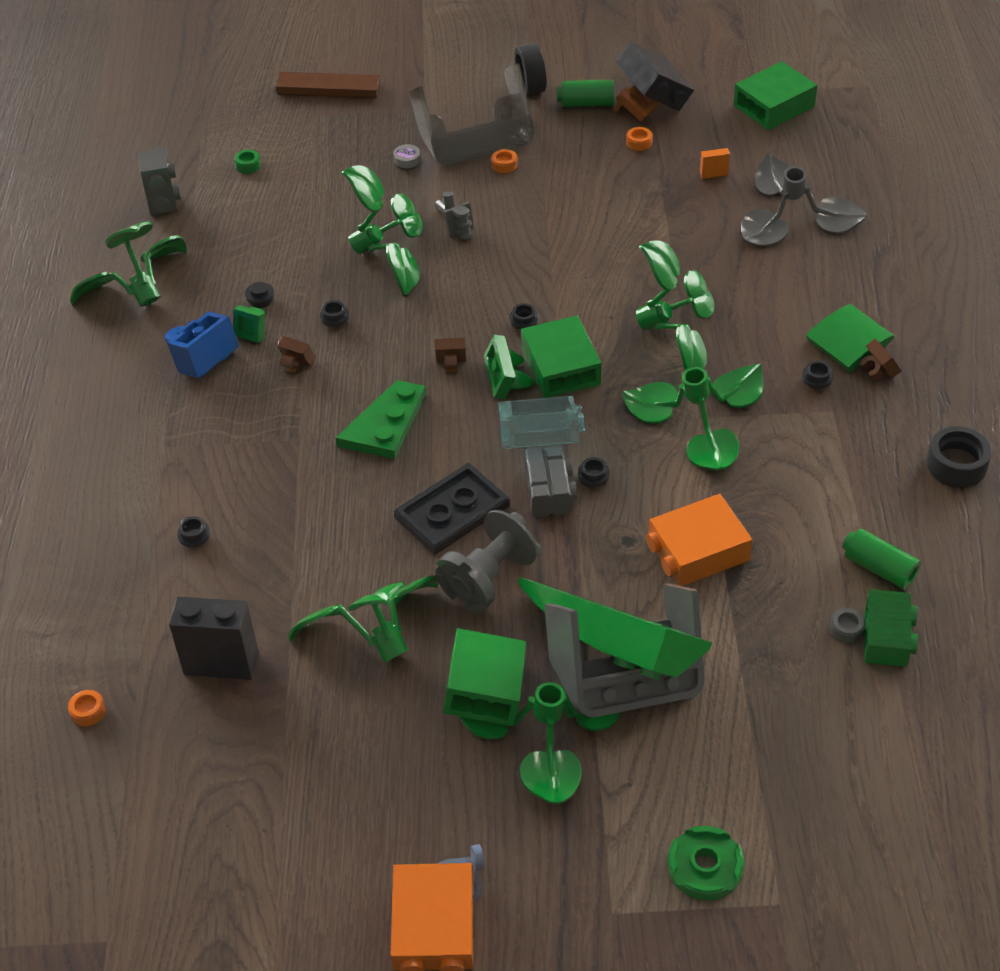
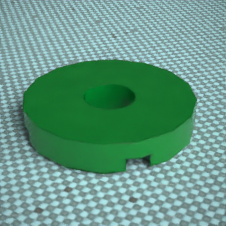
[667,825,745,900]

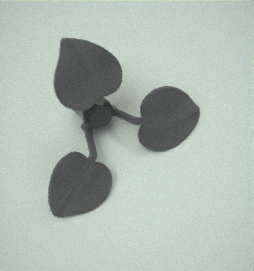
[741,152,867,247]

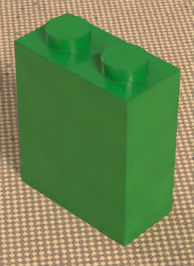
[733,61,818,130]
[521,315,602,399]
[442,628,526,726]

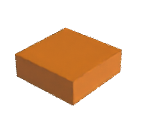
[700,148,730,179]

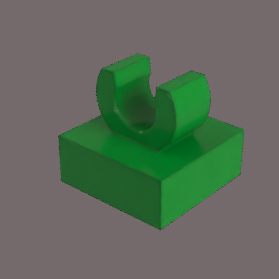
[233,305,265,343]

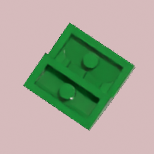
[806,304,894,373]

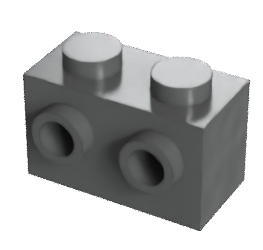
[138,148,181,215]

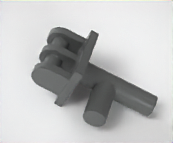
[435,191,474,239]

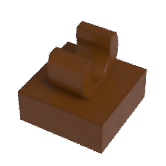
[277,336,316,375]
[435,338,466,374]
[860,339,902,381]

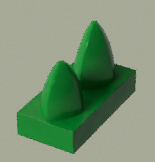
[483,334,536,399]

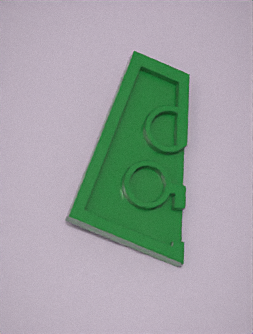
[335,380,426,459]

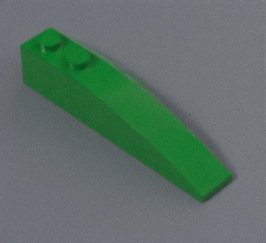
[518,577,713,680]

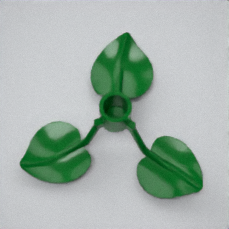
[341,166,424,296]
[70,221,187,307]
[636,240,714,370]
[622,363,763,471]
[288,575,438,662]
[460,682,621,804]

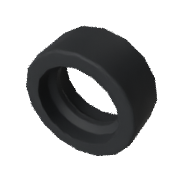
[514,43,547,95]
[926,426,992,487]

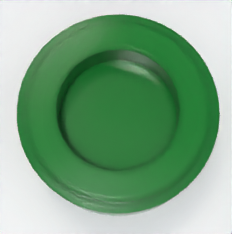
[234,149,261,174]

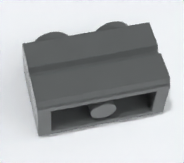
[525,445,577,518]

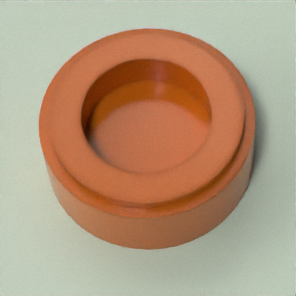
[626,127,653,151]
[491,149,518,173]
[68,690,106,726]

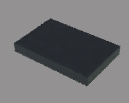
[393,462,510,555]

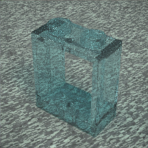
[498,396,585,449]

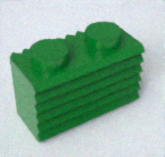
[864,589,918,668]

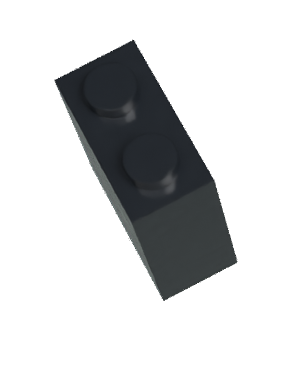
[616,41,694,111]
[169,597,259,680]

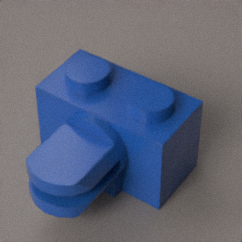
[164,311,239,378]

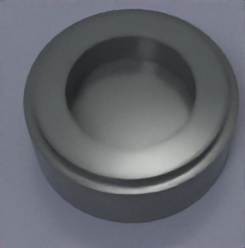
[829,608,866,643]

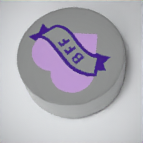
[393,144,421,169]

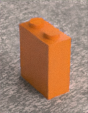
[646,494,753,586]
[391,863,473,971]

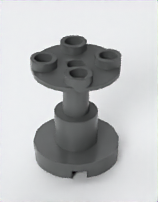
[434,510,542,614]

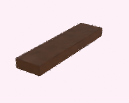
[276,72,381,98]

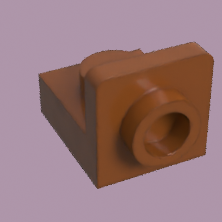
[613,85,660,122]

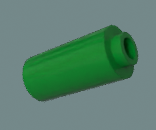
[557,79,614,107]
[842,528,921,590]

